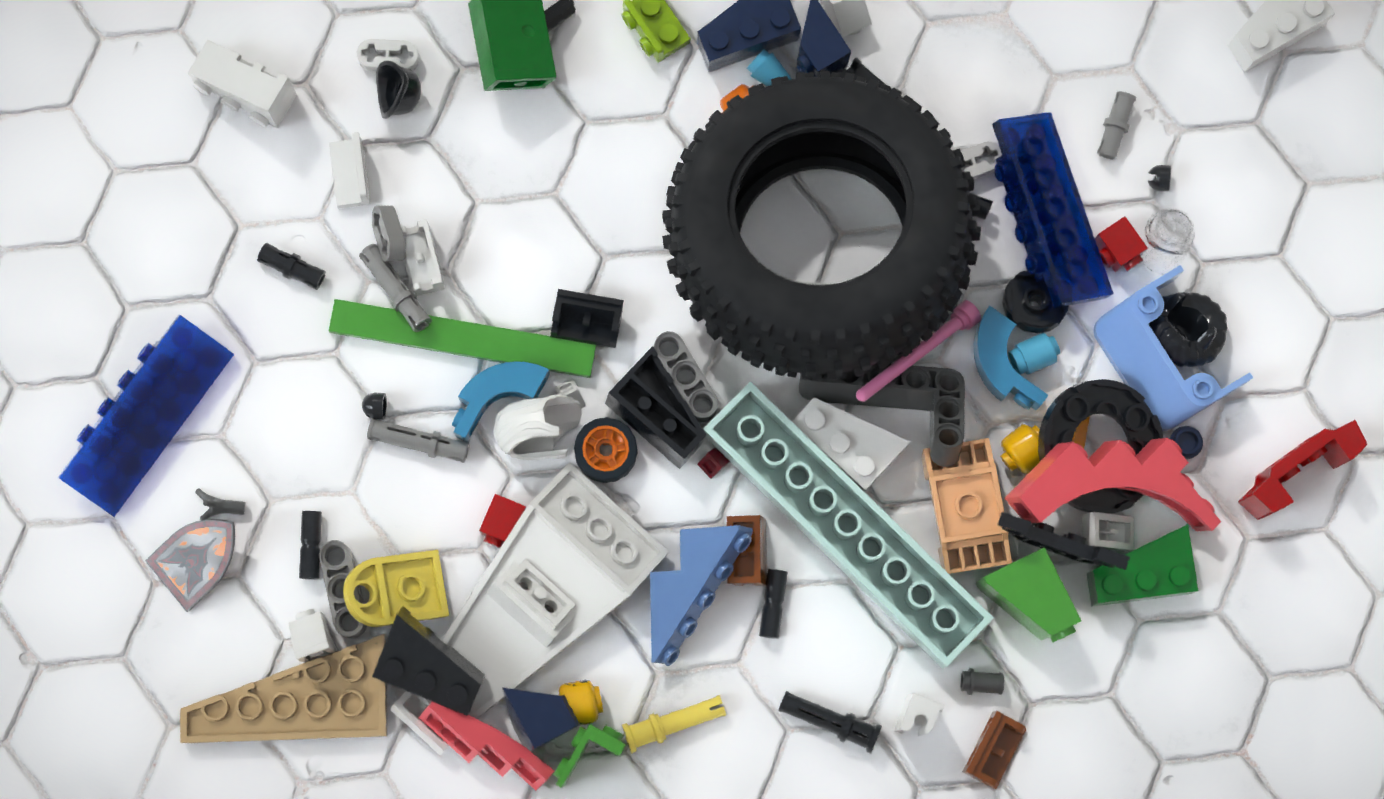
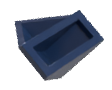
[502,687,580,752]

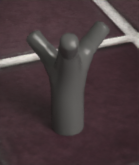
[195,488,246,520]

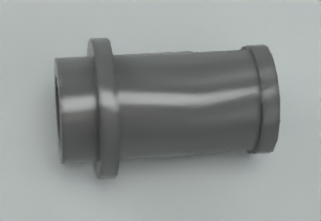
[960,668,1004,695]

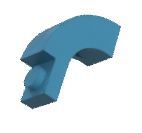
[973,305,1048,411]
[452,362,550,442]

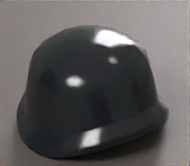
[376,61,421,119]

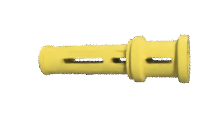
[622,695,726,753]

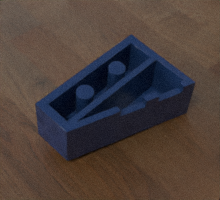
[697,0,801,73]

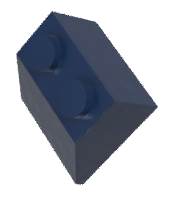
[795,0,852,77]

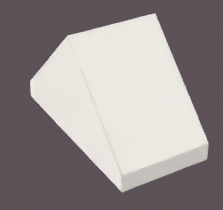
[1082,512,1134,550]

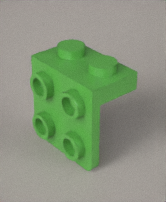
[554,724,627,788]

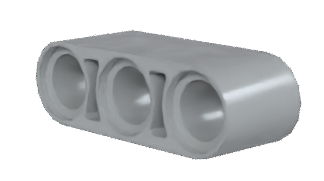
[654,331,718,423]
[319,540,367,639]

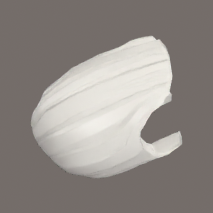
[493,395,582,461]

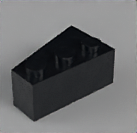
[605,346,706,469]

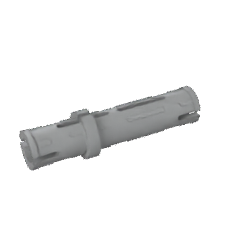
[359,244,432,332]
[367,418,470,463]

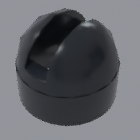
[1147,165,1171,192]
[362,392,387,420]

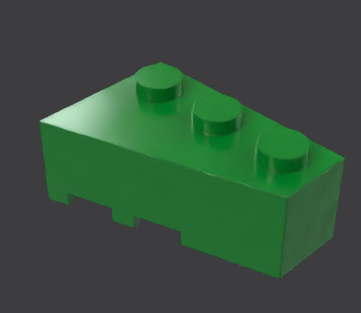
[1086,524,1198,607]

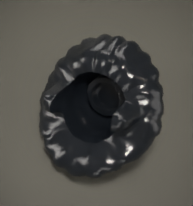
[1149,292,1227,367]

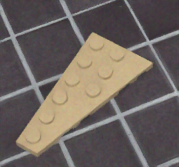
[180,634,387,743]

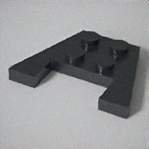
[997,512,1130,570]

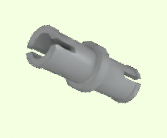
[1096,91,1136,160]

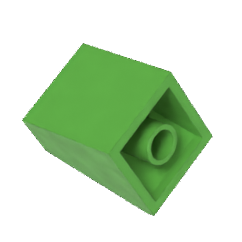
[975,547,1082,643]

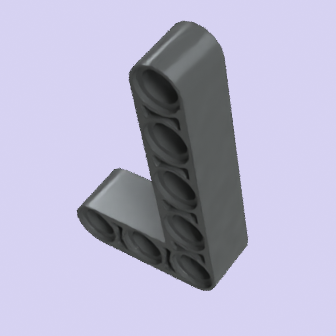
[798,364,965,467]

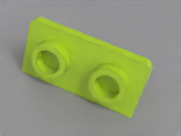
[621,0,691,63]

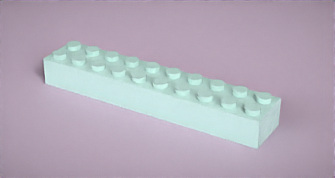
[703,381,994,669]

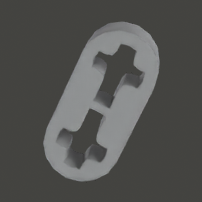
[371,205,406,262]

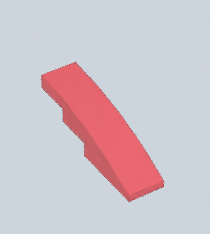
[418,702,555,791]

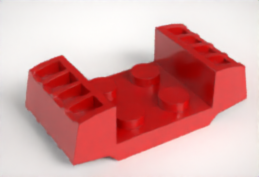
[1238,420,1367,520]

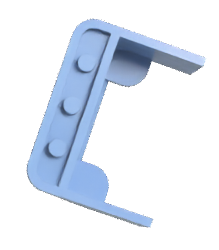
[1094,265,1253,431]

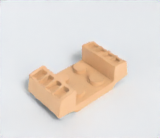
[921,438,1012,574]

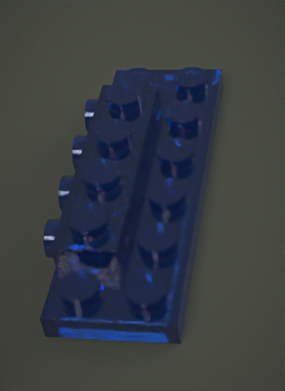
[992,112,1114,308]
[57,314,234,517]

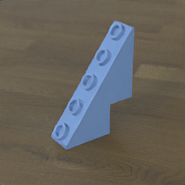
[650,525,753,666]

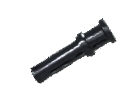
[778,691,882,754]

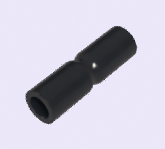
[299,511,322,580]
[759,569,788,639]

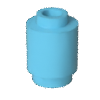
[1008,332,1060,375]

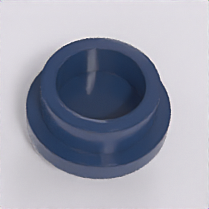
[1170,426,1203,459]

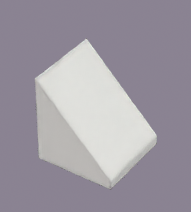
[554,379,586,409]

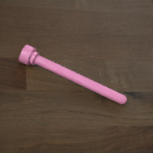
[856,300,981,402]

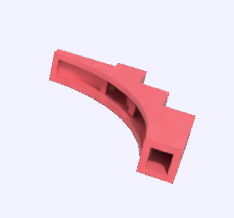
[1004,438,1221,531]

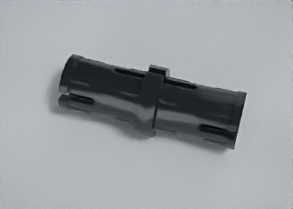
[257,242,326,290]

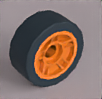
[574,417,638,483]

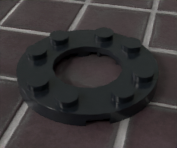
[1038,379,1164,514]

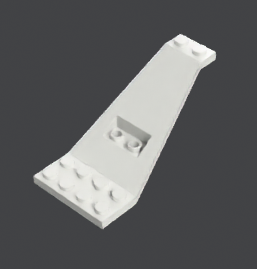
[390,462,669,755]

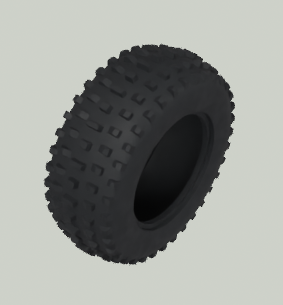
[662,71,981,381]

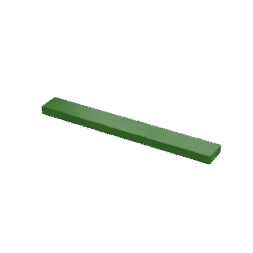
[328,299,596,378]

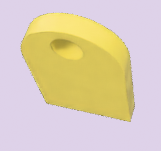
[343,550,449,627]

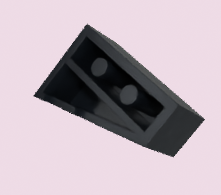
[372,606,485,716]

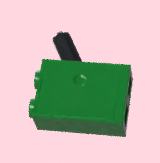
[468,0,576,91]

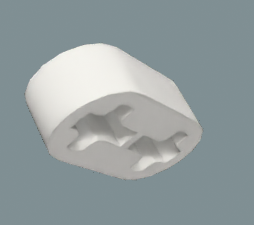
[356,39,420,72]
[961,141,1004,180]

